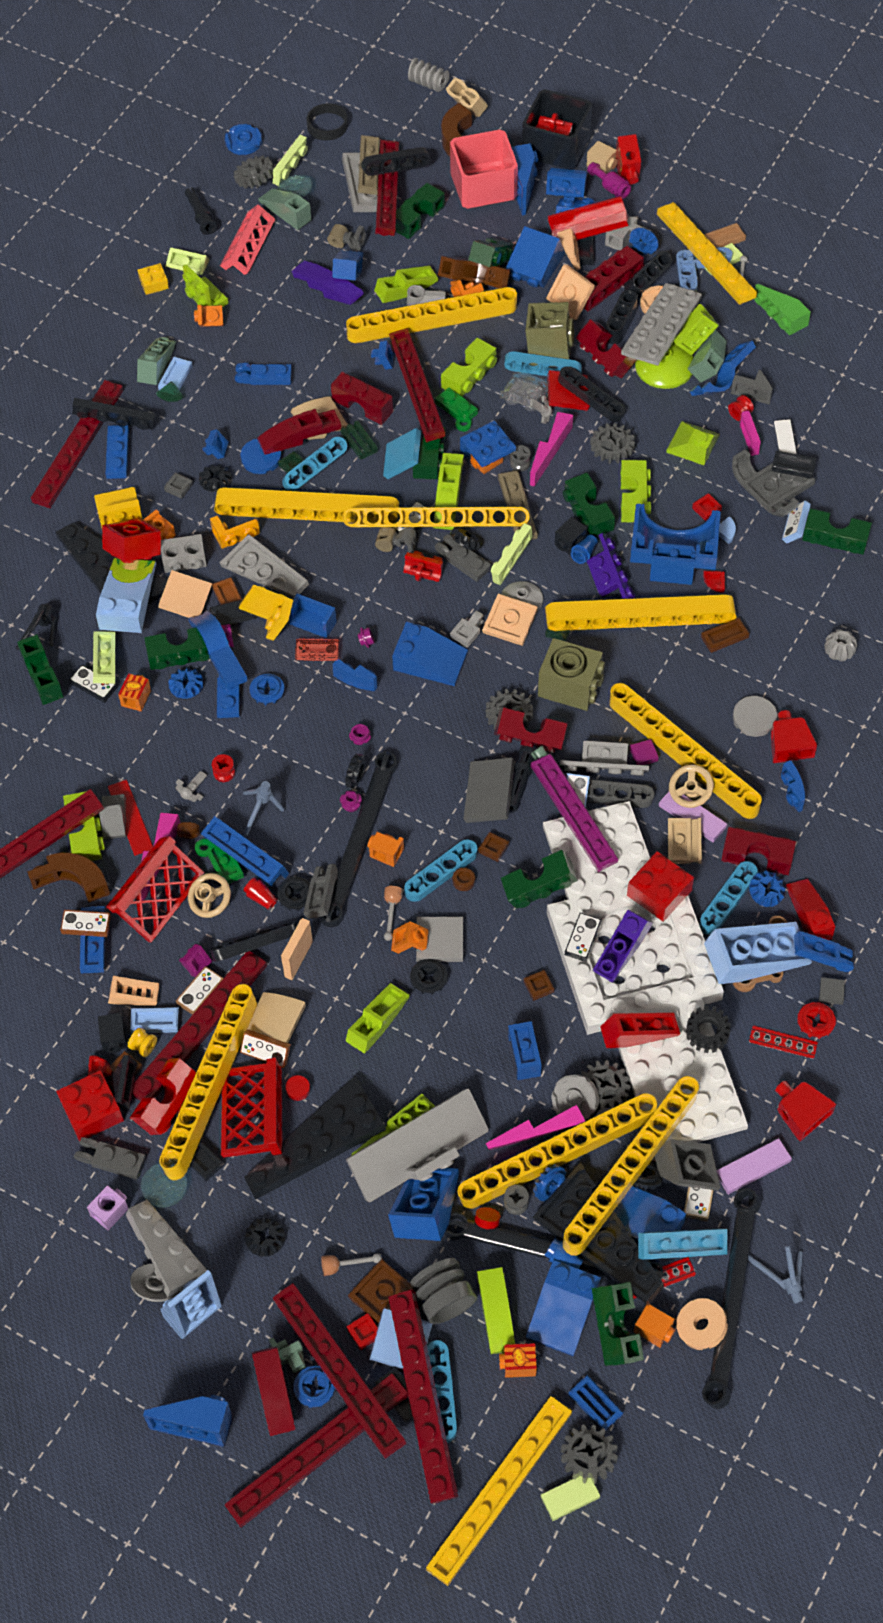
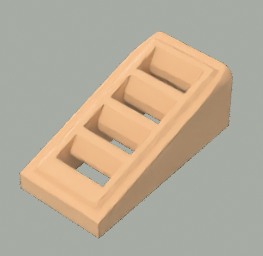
[557,229,580,271]
[108,976,160,1006]

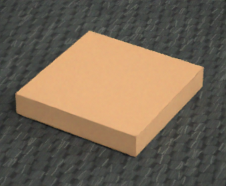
[546,264,595,320]
[158,570,212,618]
[482,594,538,646]
[281,918,313,980]

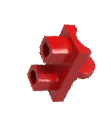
[536,113,573,136]
[403,551,443,582]

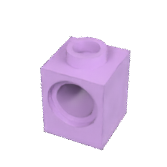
[87,1185,128,1230]

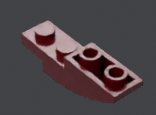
[258,409,342,455]

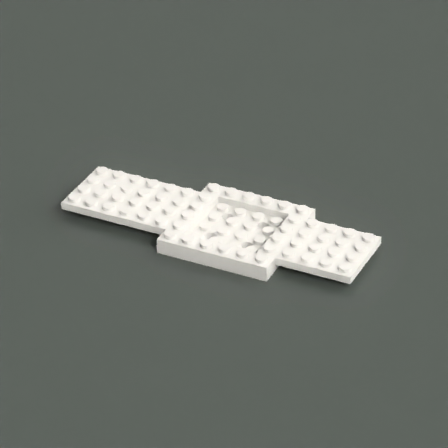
[543,801,748,1145]

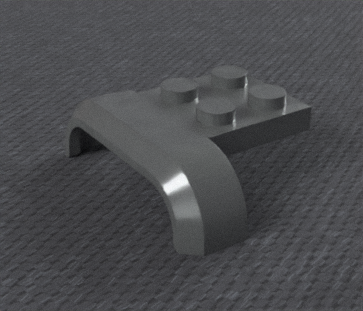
[732,449,815,517]

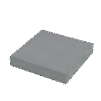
[416,917,463,962]

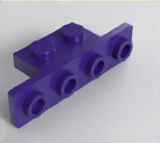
[587,533,635,599]

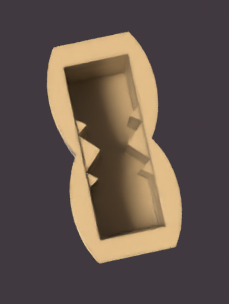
[446,78,487,117]

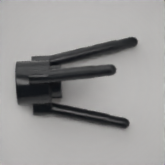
[16,604,57,650]

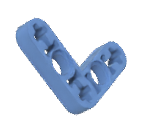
[676,247,732,292]

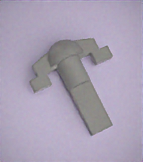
[530,396,552,424]
[176,771,207,802]

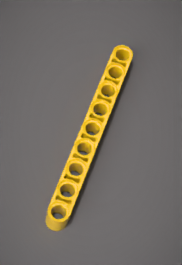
[346,287,517,343]
[214,488,399,524]
[342,507,530,528]
[545,595,736,631]
[609,683,762,819]
[159,984,257,1180]
[563,1076,699,1255]
[458,1093,658,1209]

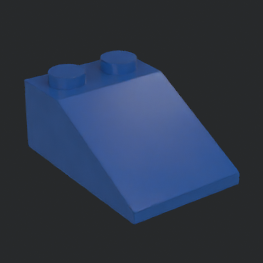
[511,143,538,216]
[392,622,468,686]
[388,1168,459,1241]
[608,1182,686,1262]
[526,1260,601,1357]
[143,1395,233,1447]

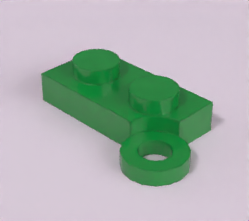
[435,387,478,432]
[195,839,244,884]

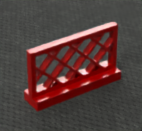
[106,836,204,943]
[221,1057,282,1158]

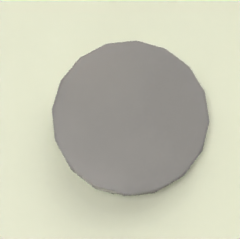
[733,696,777,737]
[551,1074,599,1121]

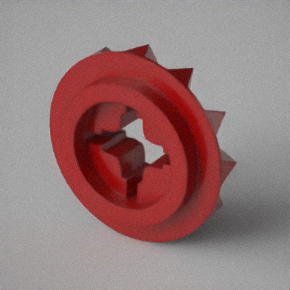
[797,1002,836,1039]

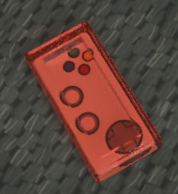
[295,638,339,661]

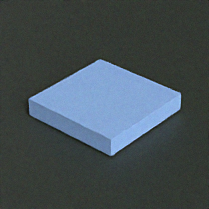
[370,1308,432,1369]

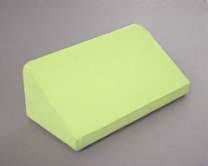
[166,248,209,275]

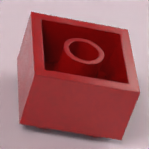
[102,518,161,563]
[627,851,694,922]
[56,1070,124,1142]

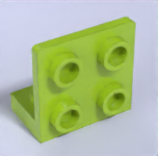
[182,264,228,307]
[674,304,719,356]

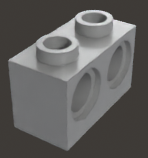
[161,534,207,573]

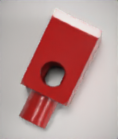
[616,134,641,185]
[771,710,817,763]
[775,1080,836,1142]

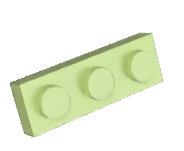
[273,135,308,186]
[491,523,533,585]
[93,631,115,684]

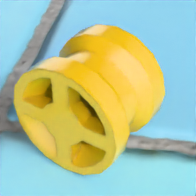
[128,1027,157,1057]

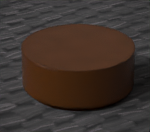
[177,822,200,839]
[452,868,475,891]

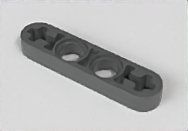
[587,780,654,808]

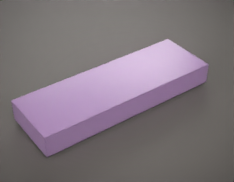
[659,792,727,843]
[717,1139,792,1194]

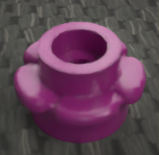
[357,627,375,648]
[349,724,371,745]
[340,791,362,812]

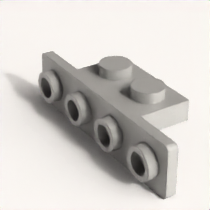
[560,741,649,776]

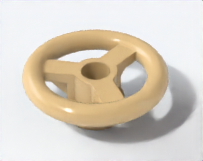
[669,765,714,808]
[188,873,231,918]

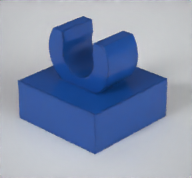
[371,340,395,370]
[202,429,228,459]

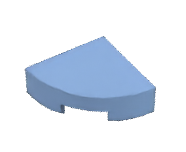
[719,516,736,544]

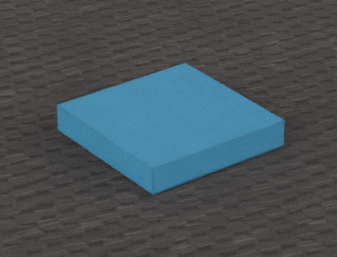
[383,428,421,479]

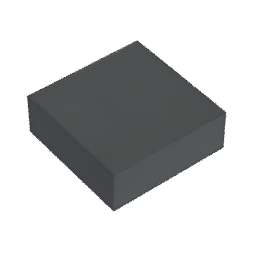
[164,473,193,499]
[819,977,845,1005]

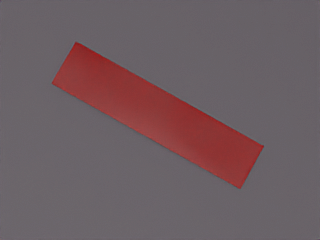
[108,780,153,856]

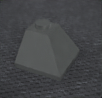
[655,1139,721,1191]

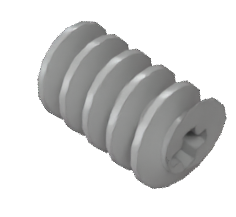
[408,58,449,92]

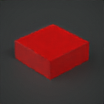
[692,493,722,521]
[347,1313,378,1350]

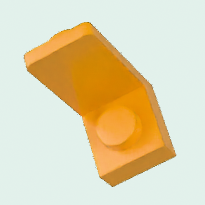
[210,515,260,549]

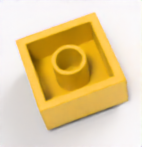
[138,263,169,295]

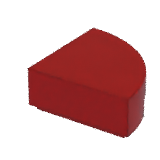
[703,571,725,593]
[88,1055,112,1077]

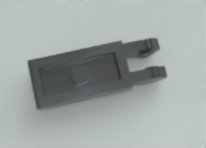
[434,534,491,582]
[304,864,338,919]
[74,1137,146,1180]

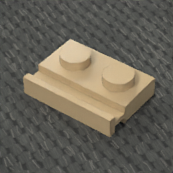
[668,818,702,864]

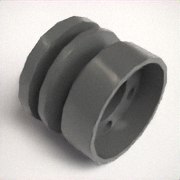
[410,1258,477,1324]

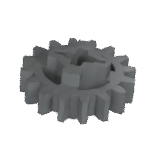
[234,155,274,189]
[590,423,635,464]
[485,689,533,730]
[581,1060,631,1110]
[561,1425,618,1484]

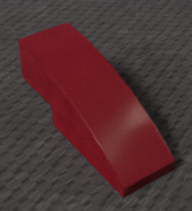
[252,1346,295,1436]

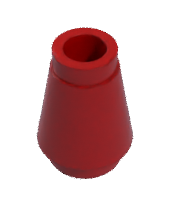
[243,877,278,910]

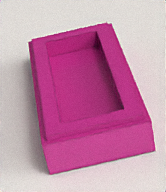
[740,411,761,456]

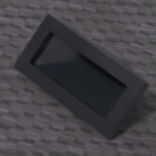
[107,1055,137,1109]

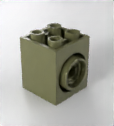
[526,302,574,366]
[538,638,605,711]

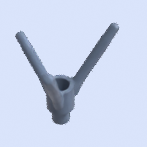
[243,781,285,837]
[748,1246,804,1304]

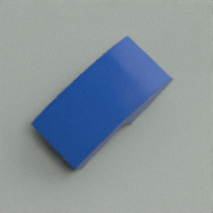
[332,659,377,691]
[781,760,805,812]

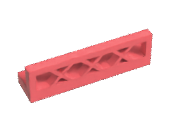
[220,205,275,275]

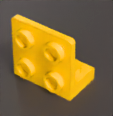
[94,487,142,527]
[239,585,293,641]

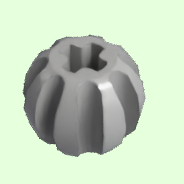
[824,629,857,662]

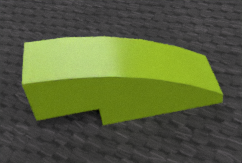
[374,266,438,303]
[346,983,409,1054]
[477,1267,515,1354]

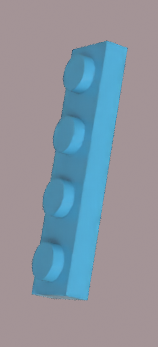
[638,1228,727,1260]

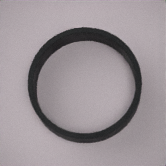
[306,103,348,141]

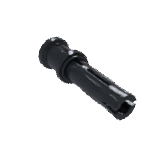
[185,187,217,235]
[509,746,535,812]

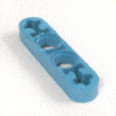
[504,352,582,376]
[282,437,347,491]
[404,840,477,902]
[700,861,757,935]
[427,1340,457,1443]

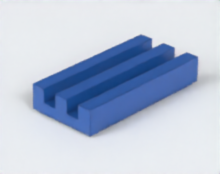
[568,1375,623,1431]

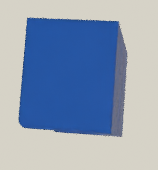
[332,250,363,280]
[289,594,337,638]
[508,1021,541,1080]

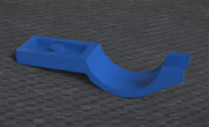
[690,340,756,396]
[188,611,247,689]

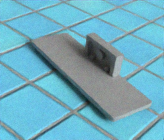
[621,283,702,365]
[346,1089,488,1202]

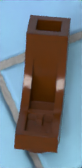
[441,103,472,156]
[438,256,510,288]
[27,853,110,903]

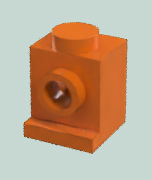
[143,510,175,540]
[367,832,404,867]

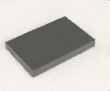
[464,758,515,823]

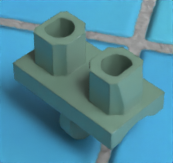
[268,1337,305,1373]

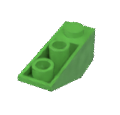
[754,284,811,335]

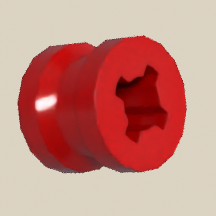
[728,395,754,421]
[211,754,235,782]

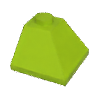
[666,421,719,465]

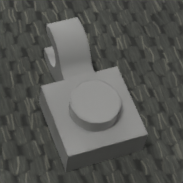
[450,610,484,648]

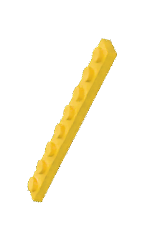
[657,202,757,305]
[426,1396,572,1586]

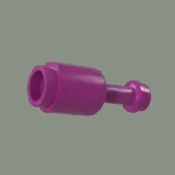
[587,162,631,199]

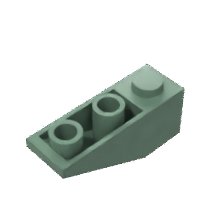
[258,189,311,230]
[688,330,726,382]
[137,337,176,385]

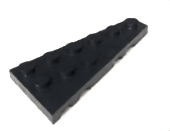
[56,522,167,605]
[244,1075,386,1200]
[533,1162,664,1305]

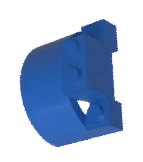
[630,504,721,585]

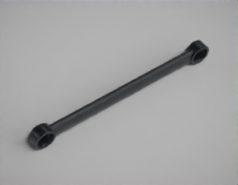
[320,751,397,927]
[702,1188,761,1409]
[445,1212,663,1280]

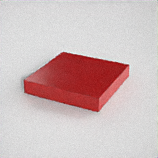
[547,370,589,411]

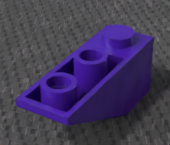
[592,910,653,983]

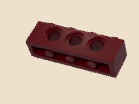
[583,246,644,312]

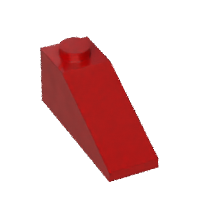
[786,879,835,940]
[600,1012,680,1048]

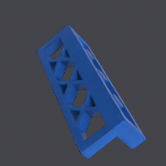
[201,816,290,886]

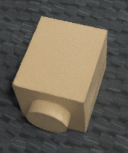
[587,141,617,173]

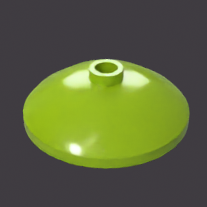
[635,342,694,389]

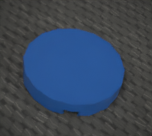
[225,124,262,155]
[240,439,281,474]

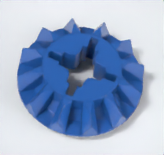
[629,228,659,255]
[168,667,203,699]
[250,674,285,705]
[749,870,786,907]
[533,1164,566,1201]
[294,1366,335,1408]

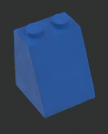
[506,226,565,288]

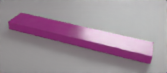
[531,753,618,872]

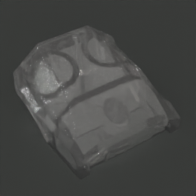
[500,372,548,412]

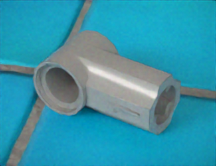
[406,285,445,306]

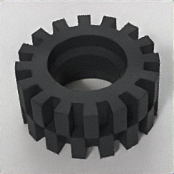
[686,1006,731,1053]

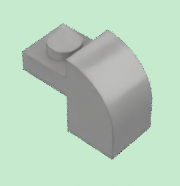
[605,217,651,250]

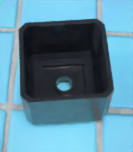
[522,89,592,170]

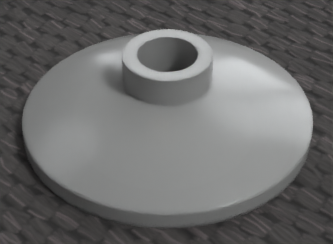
[501,581,543,612]
[130,1263,179,1302]

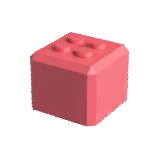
[450,130,518,209]

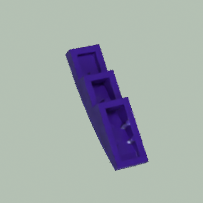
[291,260,364,305]

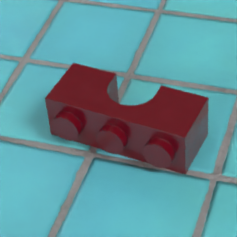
[576,319,636,379]
[331,372,393,425]
[494,708,567,753]
[721,827,796,876]

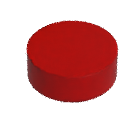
[286,1075,310,1101]
[475,1207,500,1229]

